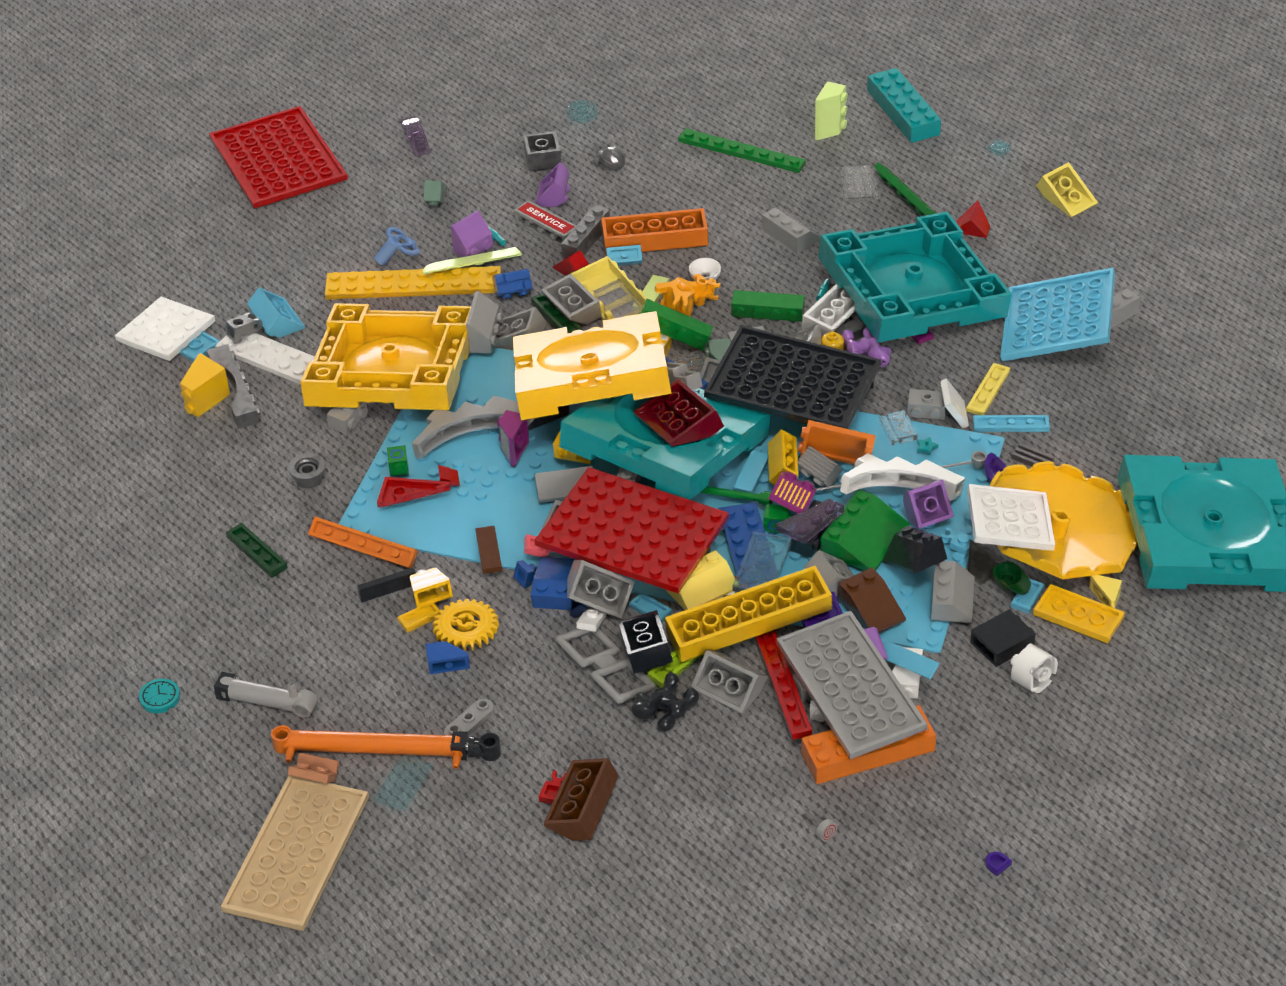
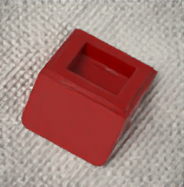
[438,465,460,486]

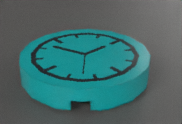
[139,678,180,714]

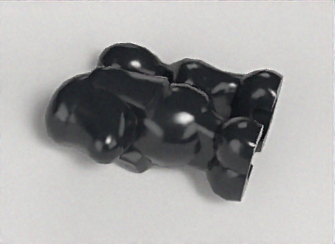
[631,672,699,731]

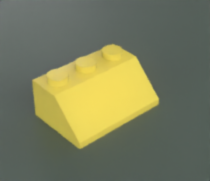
[667,550,739,610]

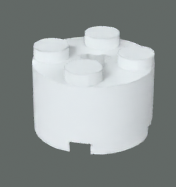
[1011,643,1058,693]

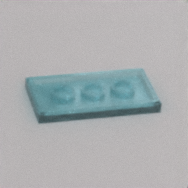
[732,532,792,592]

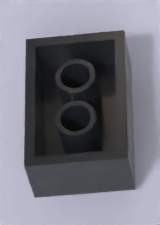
[618,610,673,674]

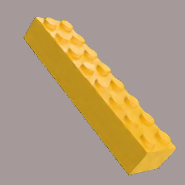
[665,565,832,662]

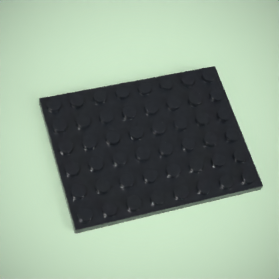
[704,325,881,429]

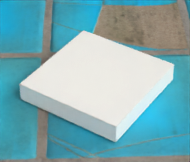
[941,378,969,428]

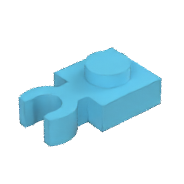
[940,527,977,556]

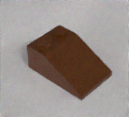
[838,567,906,633]

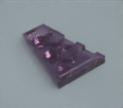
[775,499,845,544]

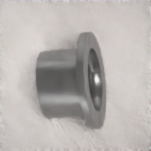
[288,453,326,488]

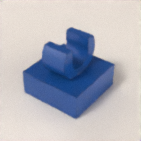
[513,560,537,588]

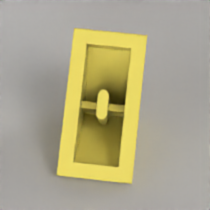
[1089,575,1122,608]

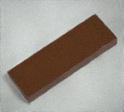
[475,525,502,574]

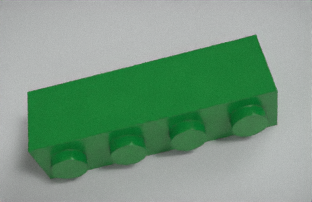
[731,290,805,322]
[640,299,713,351]

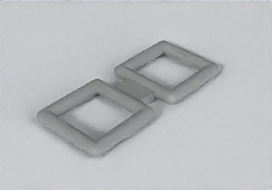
[556,628,656,704]

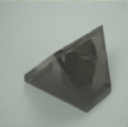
[968,539,1005,586]

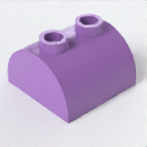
[535,162,570,207]
[903,480,954,529]

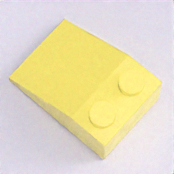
[1036,162,1098,217]

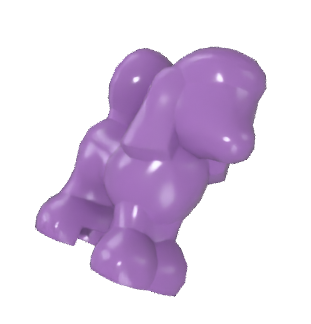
[841,328,892,367]

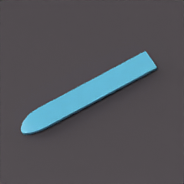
[881,638,940,680]

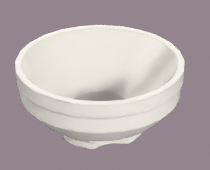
[689,258,721,281]

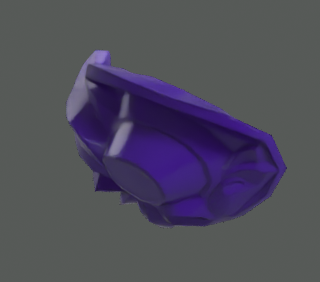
[984,452,1007,482]

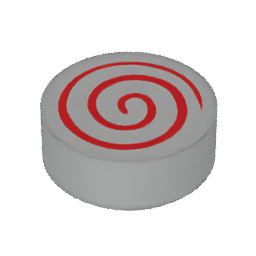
[816,819,837,842]

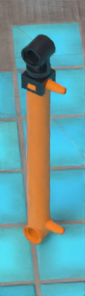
[271,725,501,769]

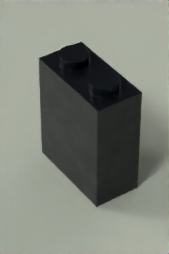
[970,609,1036,667]

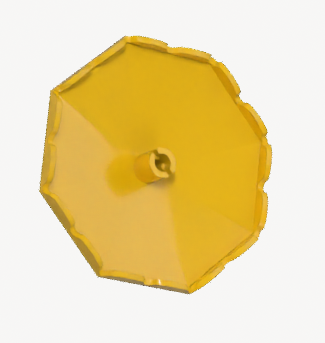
[990,461,1138,579]

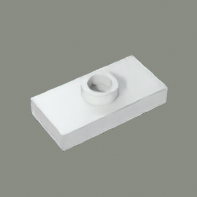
[577,606,607,632]

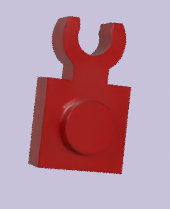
[539,770,566,805]

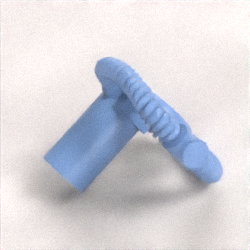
[374,227,420,266]

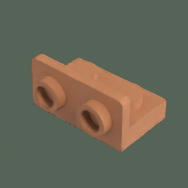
[287,753,339,783]

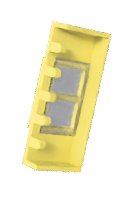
[571,256,646,321]

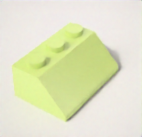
[815,81,848,140]

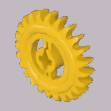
[433,599,499,651]

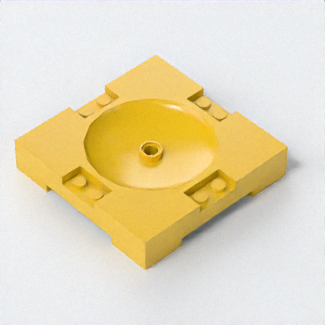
[300,303,471,410]
[513,311,671,420]

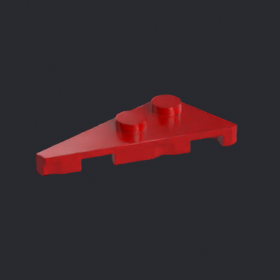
[377,477,451,508]

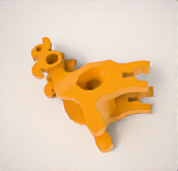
[655,274,720,317]

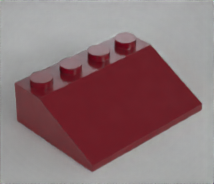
[634,379,724,447]

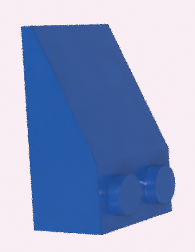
[531,557,577,610]

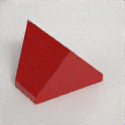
[956,200,990,238]

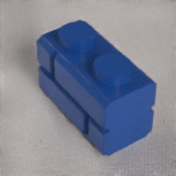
[492,268,533,299]

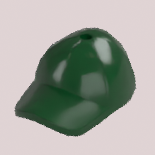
[993,561,1031,595]

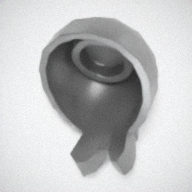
[592,146,625,170]

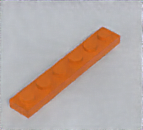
[308,516,418,569]

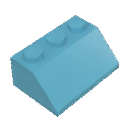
[247,287,305,338]

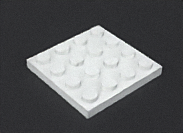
[115,297,215,361]
[967,484,1055,551]

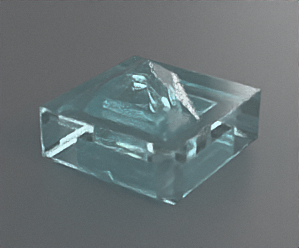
[988,139,1011,157]

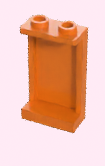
[797,420,876,465]

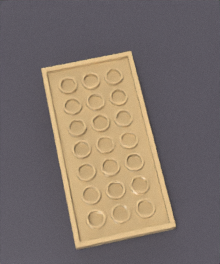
[221,775,369,931]

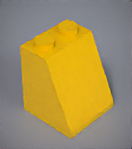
[180,353,230,417]

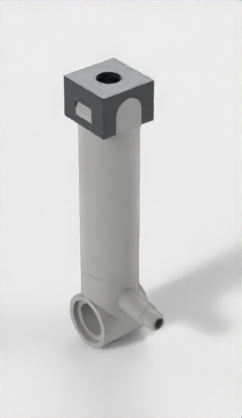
[214,672,318,718]

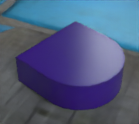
[985,852,1012,876]

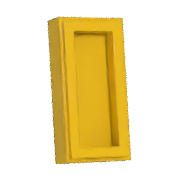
[397,603,439,633]

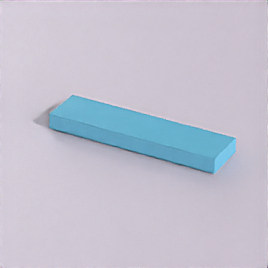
[973,415,1050,432]

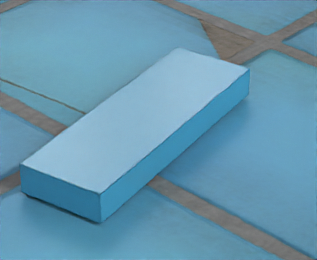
[733,450,768,493]

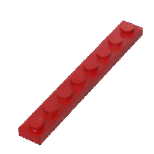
[755,630,813,740]

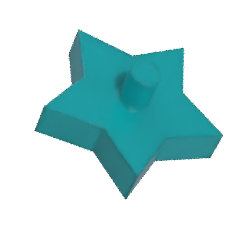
[917,437,938,455]

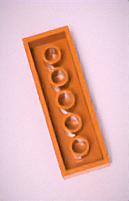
[601,208,708,255]
[801,705,936,784]

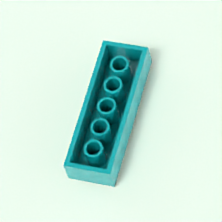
[867,68,941,143]

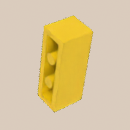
[768,429,798,486]

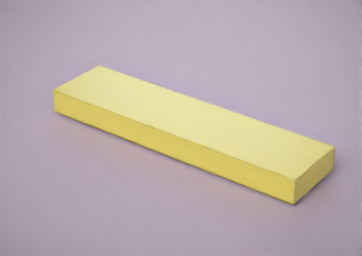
[966,363,1010,415]

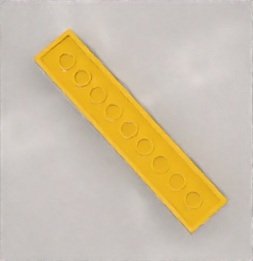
[325,266,501,300]

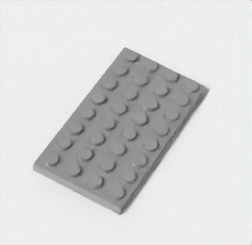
[777,611,927,759]

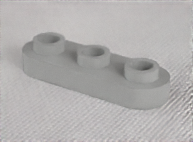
[444,699,494,736]

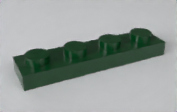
[226,523,288,578]

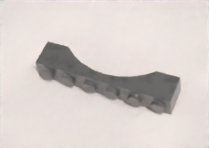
[207,344,261,429]

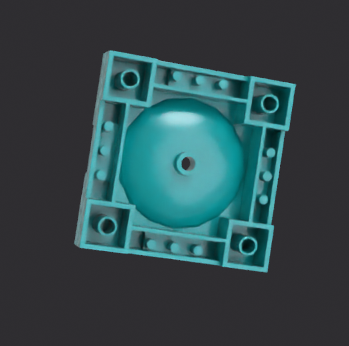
[818,212,1012,343]
[559,388,771,500]
[1117,455,1286,592]

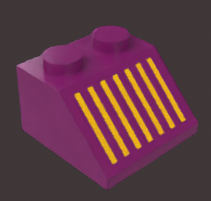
[497,410,529,467]
[768,471,817,516]

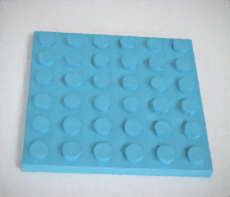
[1000,267,1115,361]

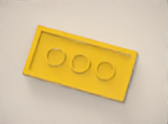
[1033,584,1125,644]

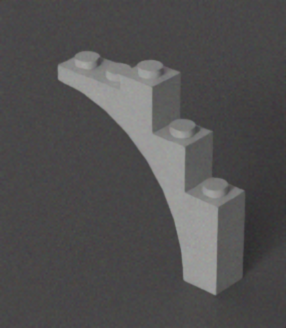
[412,395,534,459]

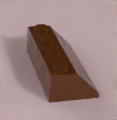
[543,758,619,841]

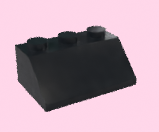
[883,526,947,574]

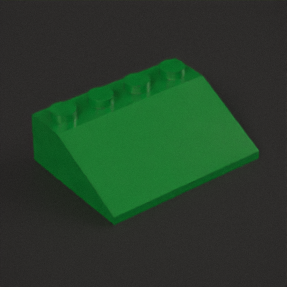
[821,489,910,571]

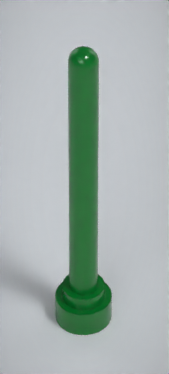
[700,486,773,507]

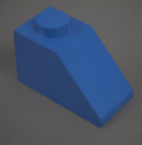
[425,641,470,674]

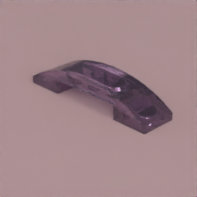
[399,116,431,157]

